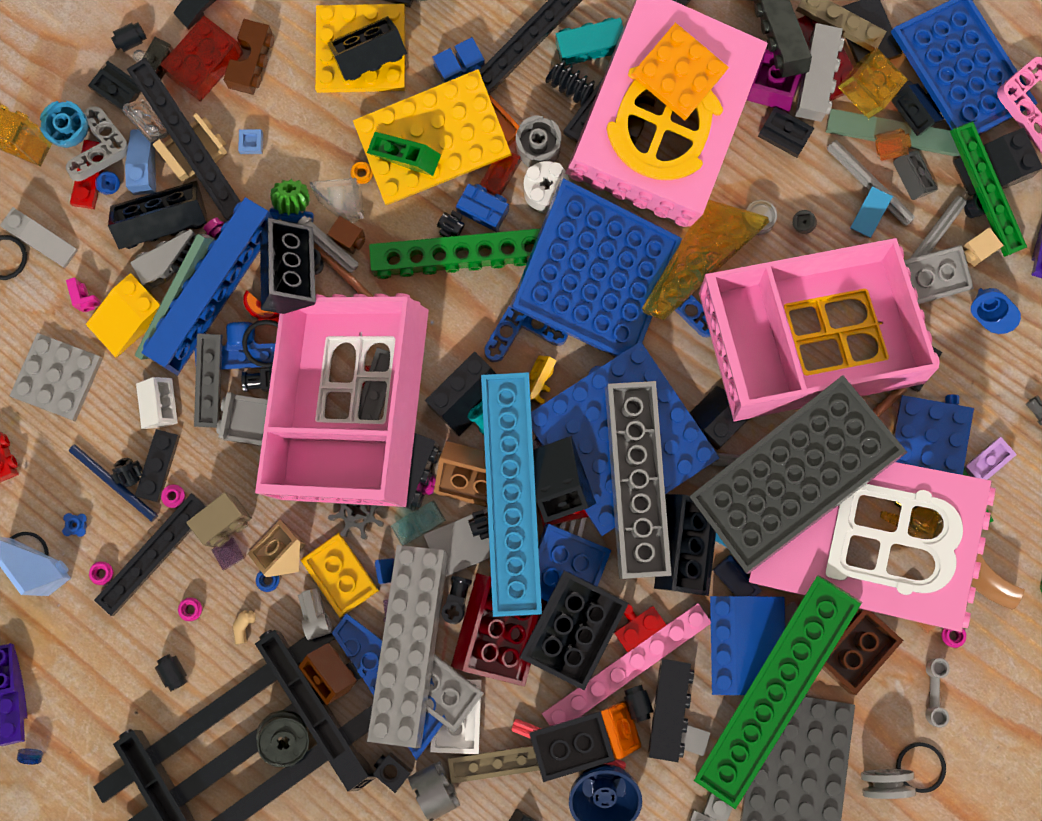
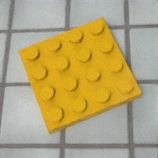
[315,4,405,93]

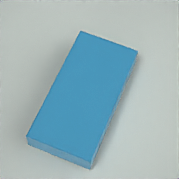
[850,187,893,238]

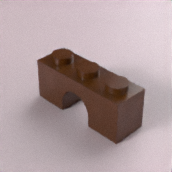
[223,19,275,95]

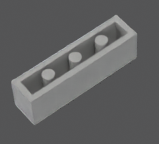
[795,23,845,122]

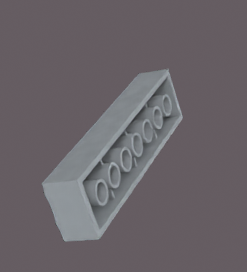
[605,381,671,579]
[367,545,448,748]

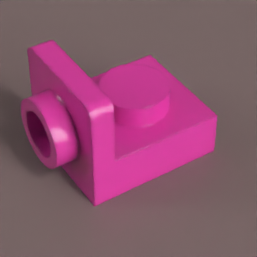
[66,277,101,312]

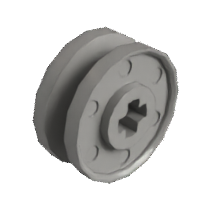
[861,769,916,799]

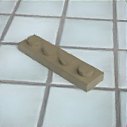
[796,0,887,53]
[448,745,539,784]

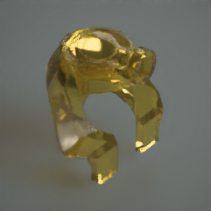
[880,502,944,539]

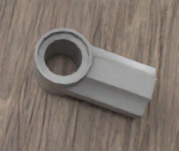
[298,589,332,641]

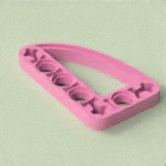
[997,57,1042,153]

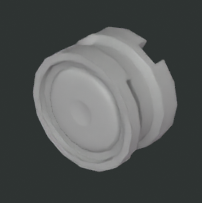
[743,200,777,236]

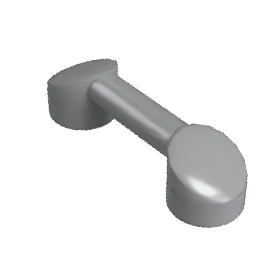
[925,658,950,728]

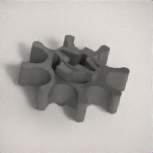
[328,504,386,540]

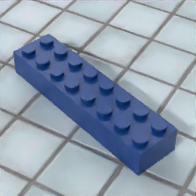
[141,197,273,376]

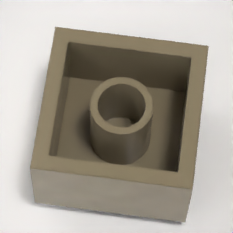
[186,492,252,548]

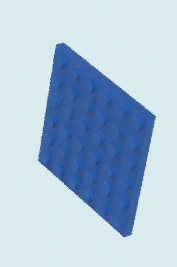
[510,178,682,357]
[531,341,720,536]

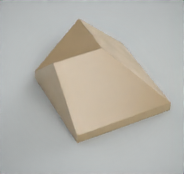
[248,520,306,577]

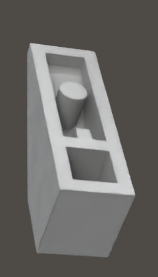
[0,207,78,268]

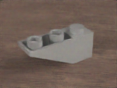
[130,229,196,291]

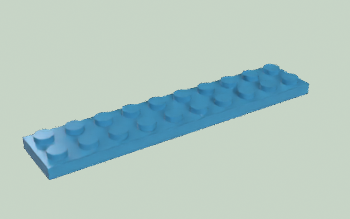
[481,372,542,617]

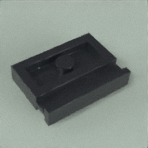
[88,61,141,113]
[758,107,814,158]

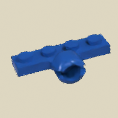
[194,322,276,370]

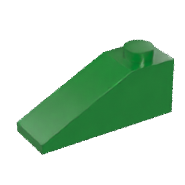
[367,132,441,176]

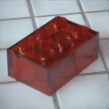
[160,15,244,102]

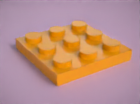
[631,22,729,121]

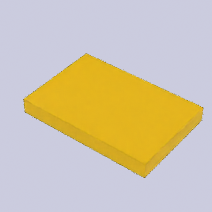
[300,533,380,618]

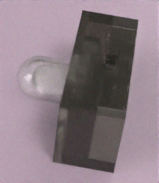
[133,37,176,80]

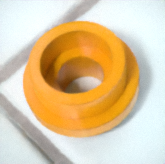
[350,162,373,184]

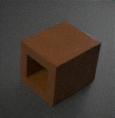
[327,216,365,254]

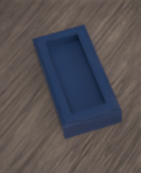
[712,555,762,596]

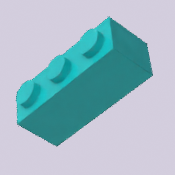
[555,18,623,66]

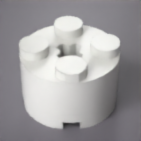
[524,161,569,214]

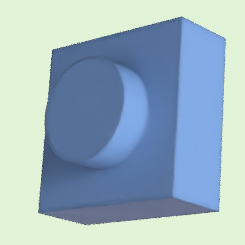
[238,129,263,154]

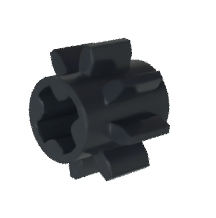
[437,210,465,237]
[111,458,143,487]
[468,509,489,540]

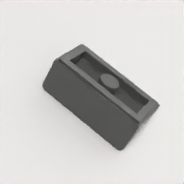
[893,150,938,200]

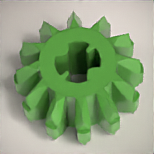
[270,178,310,216]

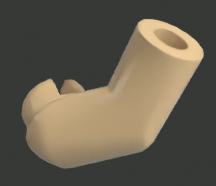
[233,610,256,645]

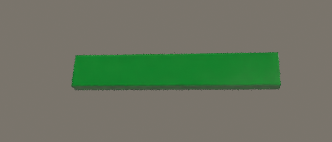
[950,121,1027,257]

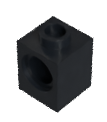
[373,752,413,793]

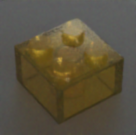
[838,47,908,119]

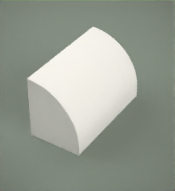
[136,377,178,429]

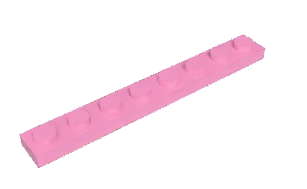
[542,603,711,726]

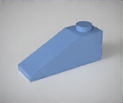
[125,128,156,195]

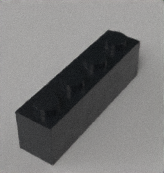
[647,659,694,762]

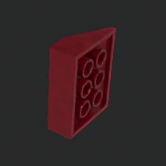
[451,573,547,687]

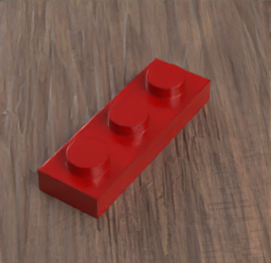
[70,140,104,210]

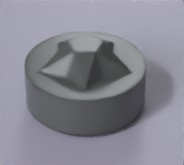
[792,210,817,234]

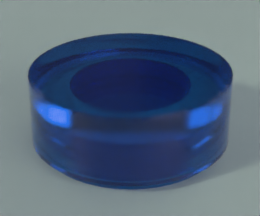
[16,748,43,765]

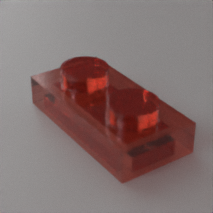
[479,152,522,196]

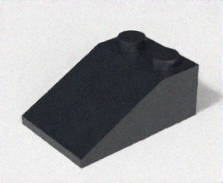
[953,128,1042,196]

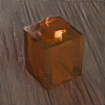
[874,128,911,161]

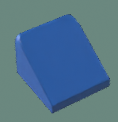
[375,558,395,585]

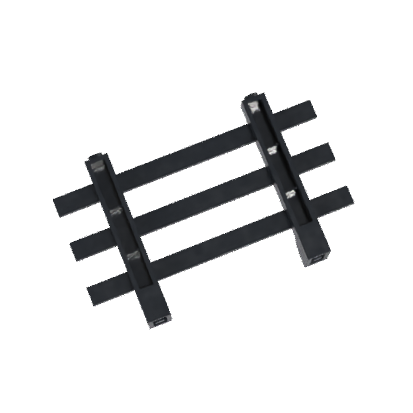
[93,630,376,821]

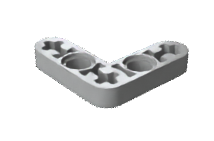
[66,106,128,181]

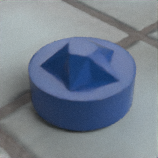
[95,171,120,195]

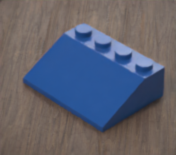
[710,596,785,695]

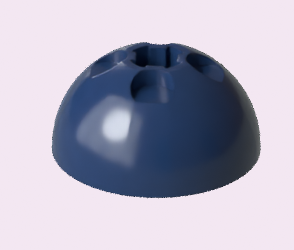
[569,764,642,821]

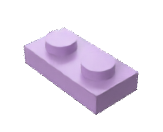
[964,437,1017,480]

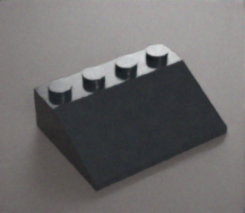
[519,570,629,690]

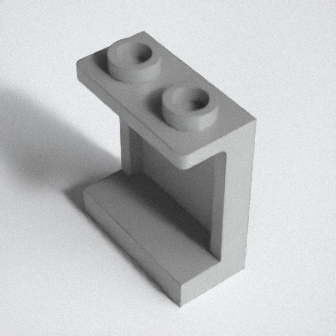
[216,392,268,446]

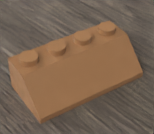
[434,441,488,507]

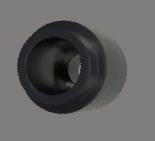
[111,22,147,52]
[155,654,188,692]
[624,685,654,723]

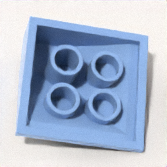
[0,537,71,596]

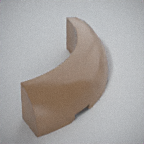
[941,516,1025,610]

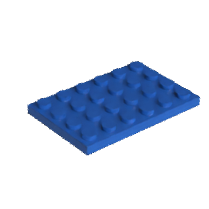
[891,0,1038,135]

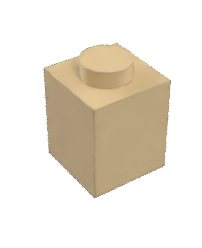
[963,227,1003,267]

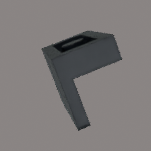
[891,83,944,136]

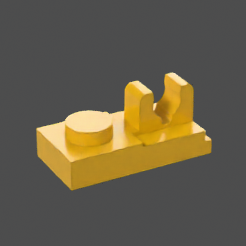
[529,355,556,404]

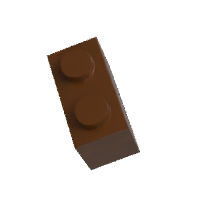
[299,643,357,705]

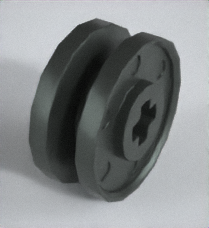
[256,710,309,767]

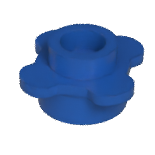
[62,513,87,537]

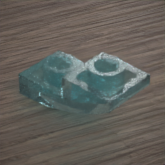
[391,501,446,546]

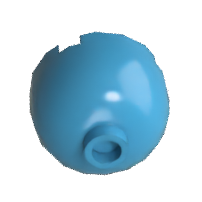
[40,101,89,148]

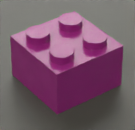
[747,49,803,112]

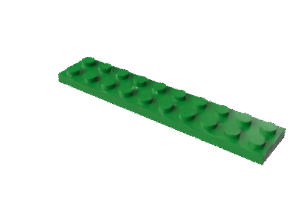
[694,575,863,809]

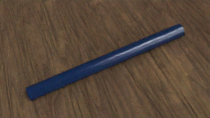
[69,444,158,522]

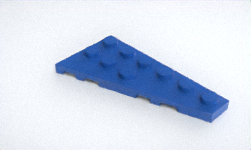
[332,613,446,760]

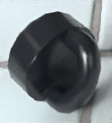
[964,193,985,219]

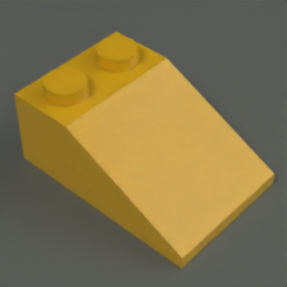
[86,273,161,358]

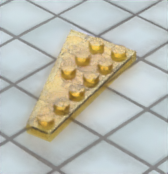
[642,200,769,320]

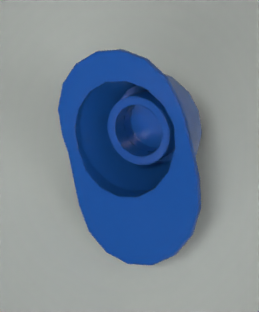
[971,288,1021,334]

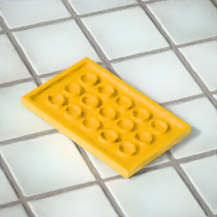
[353,69,512,206]

